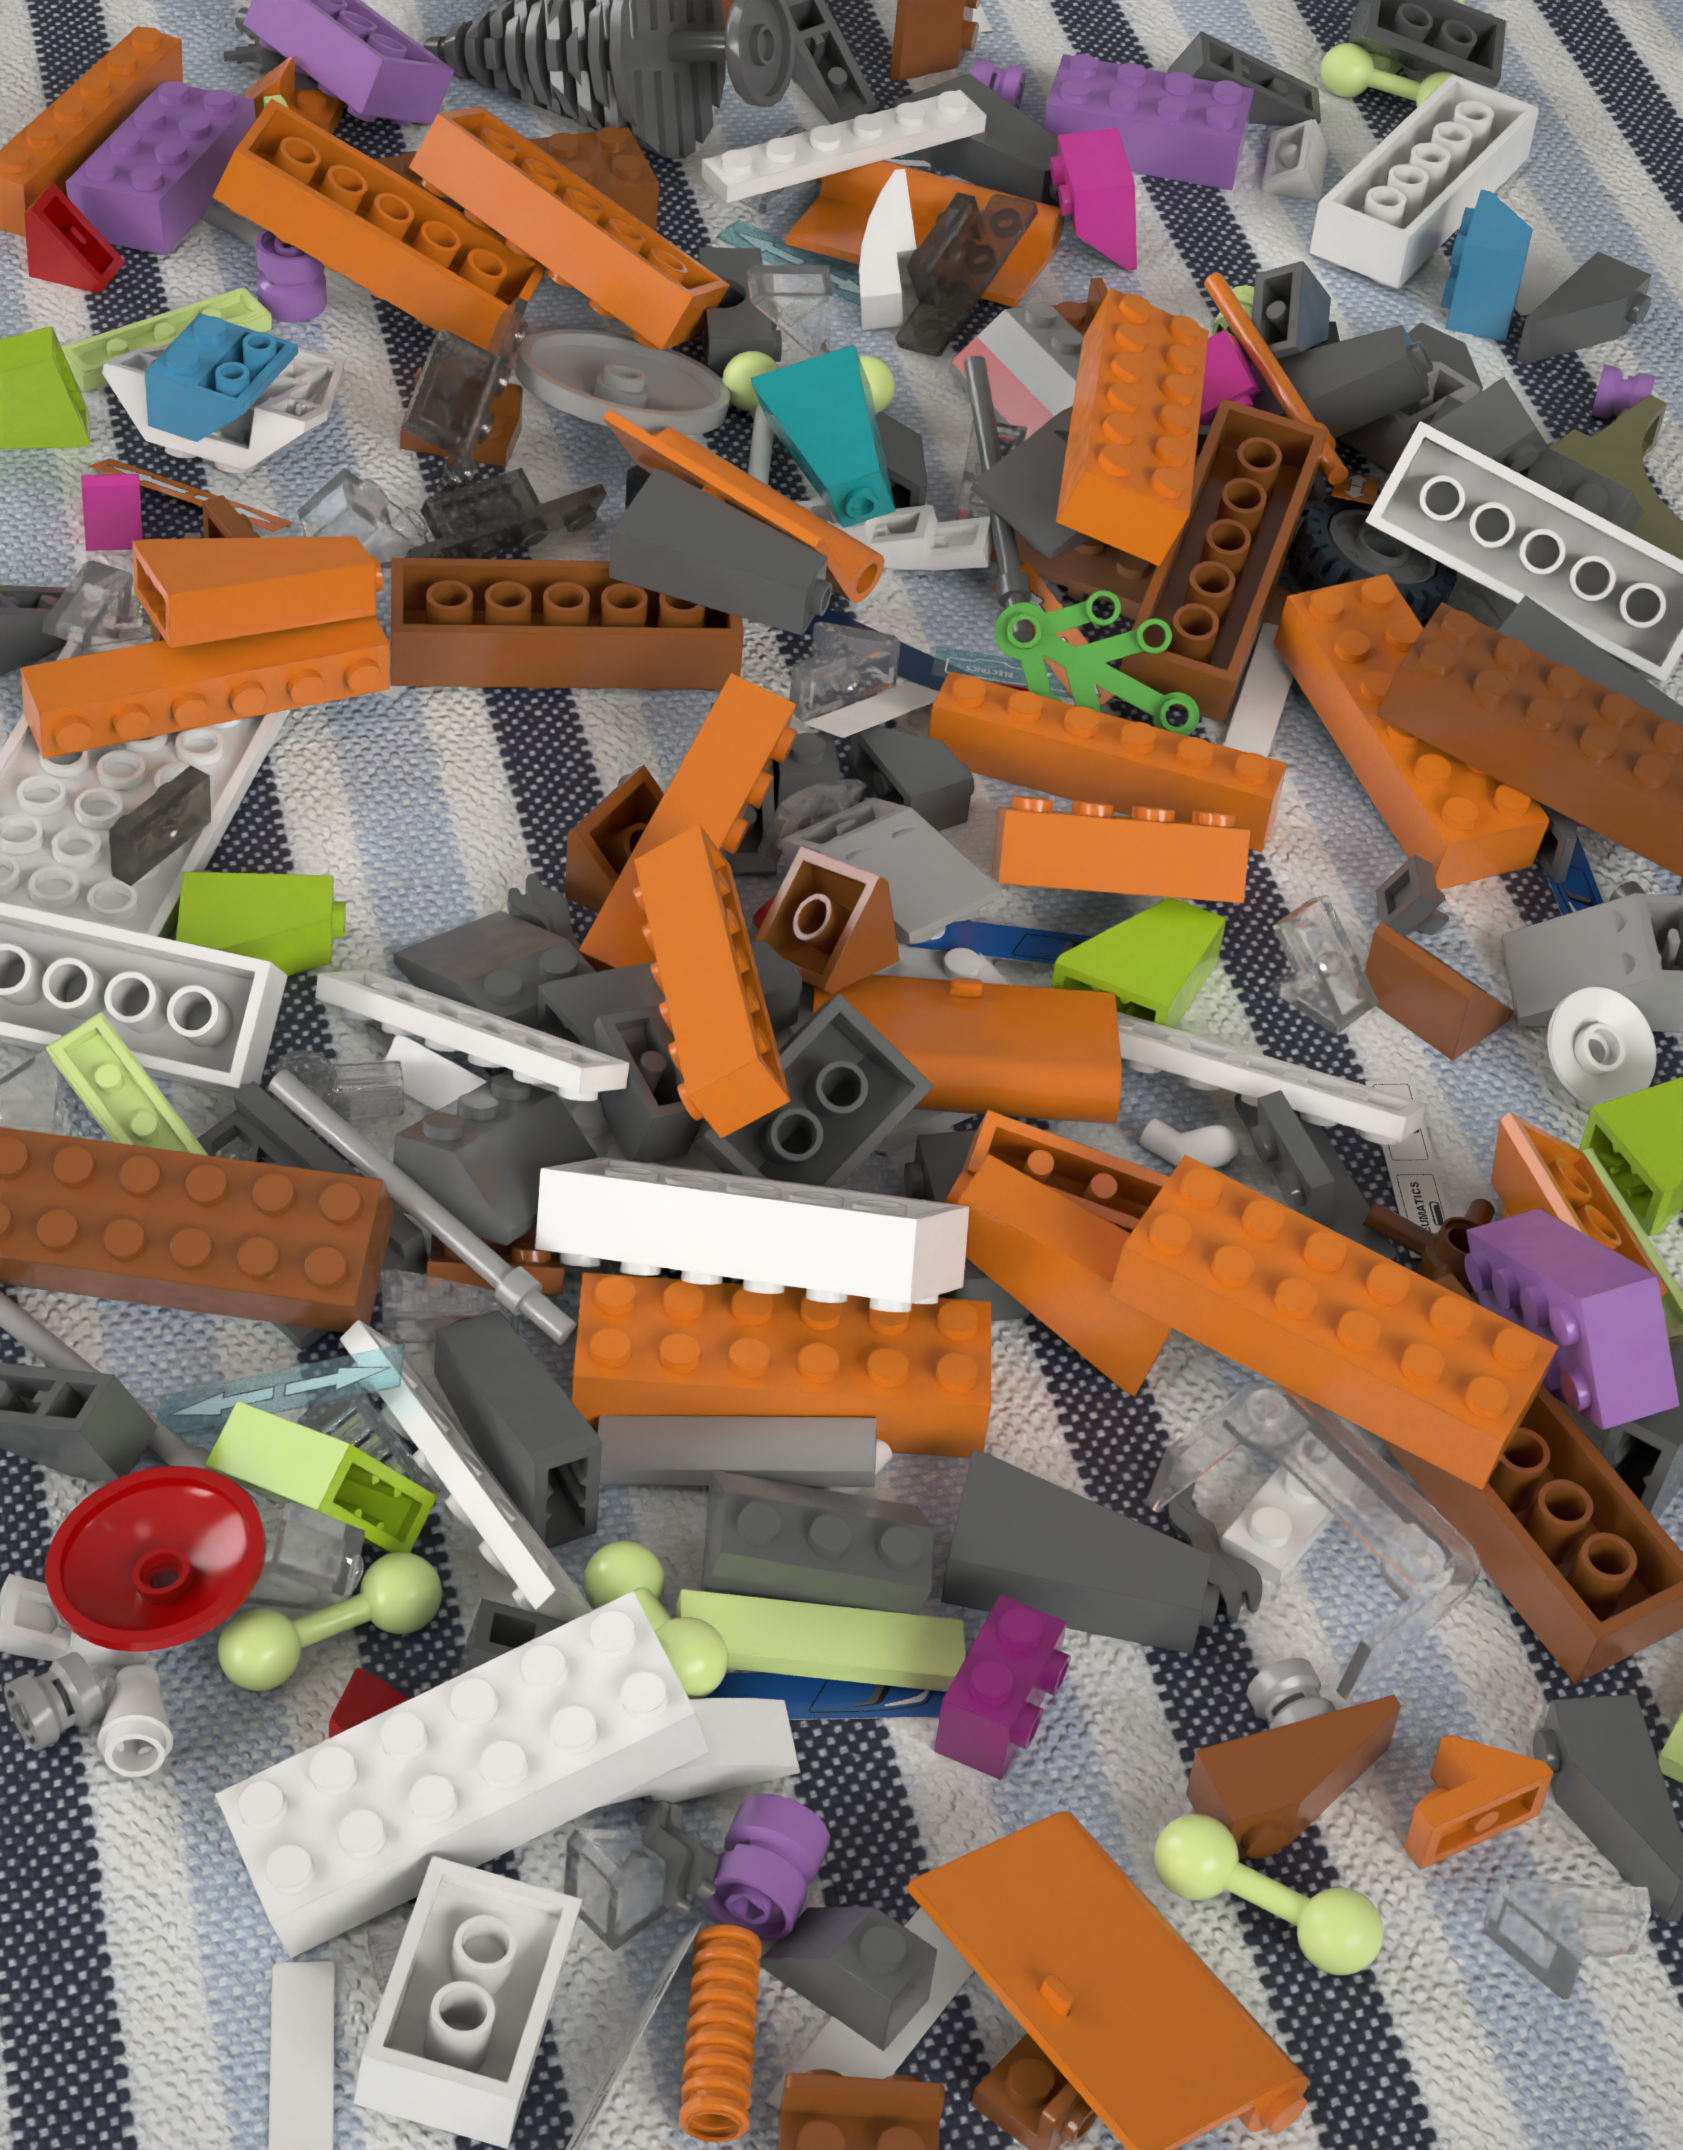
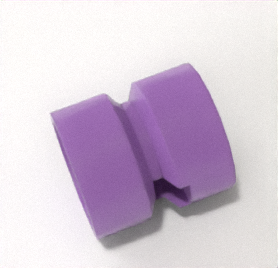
[255,228,327,323]
[701,1794,830,1942]

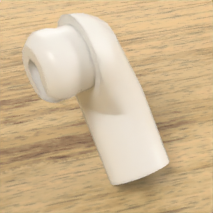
[1140,1118,1239,1168]

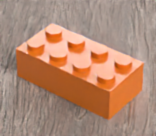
[991,796,1250,903]

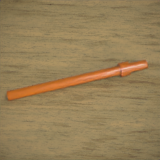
[1204,273,1348,485]

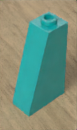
[751,345,896,528]

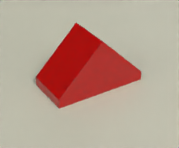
[24,182,125,293]

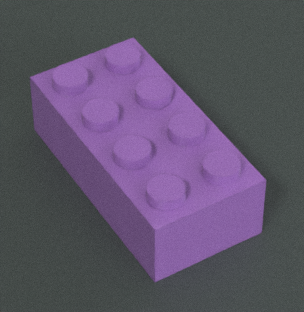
[243,0,455,127]
[1043,54,1254,190]
[66,81,256,255]
[1464,1208,1680,1430]

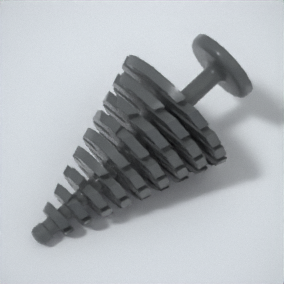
[423,0,795,159]

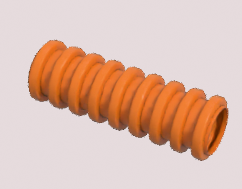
[679,1924,762,2143]

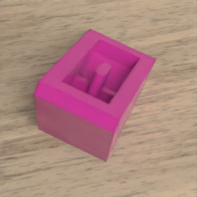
[81,474,143,551]

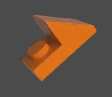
[243,56,343,134]
[1403,1735,1554,1870]

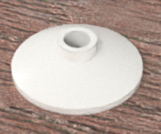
[1547,987,1656,1106]

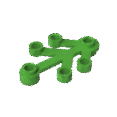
[994,590,1199,736]

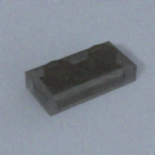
[109,765,211,886]

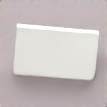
[1262,119,1328,200]

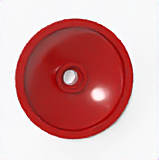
[45,1466,266,1652]

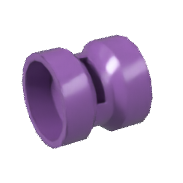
[971,58,1026,109]
[1591,364,1655,419]

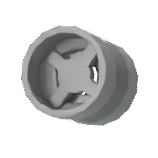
[4,1652,106,1752]
[1246,1658,1337,1730]

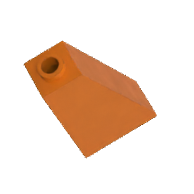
[132,536,383,648]
[945,1154,1173,1397]

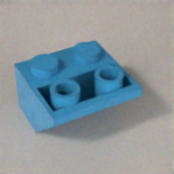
[1441,189,1533,342]
[145,313,298,442]

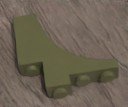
[1548,394,1683,561]

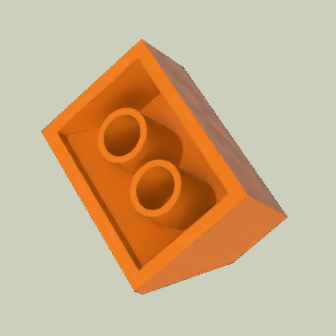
[1491,1111,1669,1298]

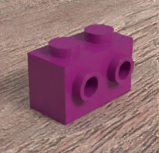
[934,1594,1071,1780]

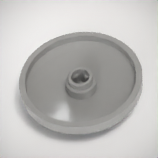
[515,329,731,436]

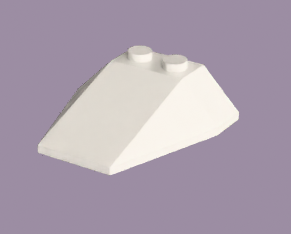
[102,345,345,473]

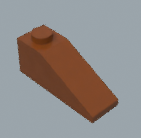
[1186,1695,1401,1859]

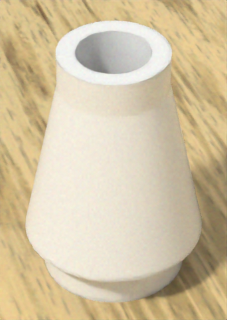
[97,1665,173,1777]

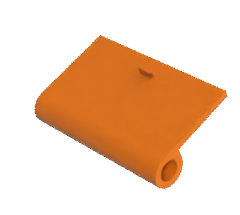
[785,160,1065,308]
[603,409,885,603]
[813,974,1122,1125]
[907,1811,1309,2150]

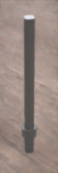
[964,356,1033,643]

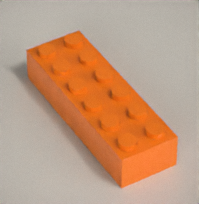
[212,98,547,364]
[408,106,730,350]
[1056,288,1209,566]
[1273,574,1550,890]
[1109,1155,1559,1490]
[572,1272,991,1458]

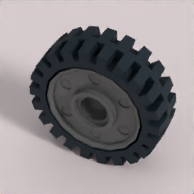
[1288,496,1458,628]

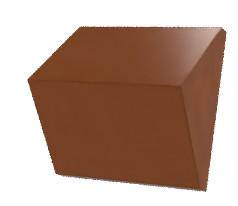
[565,765,664,914]
[753,846,900,994]
[1360,922,1514,1061]

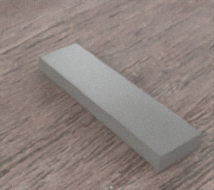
[597,1415,877,1487]

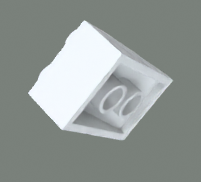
[354,1856,582,2149]

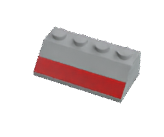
[949,302,1083,445]

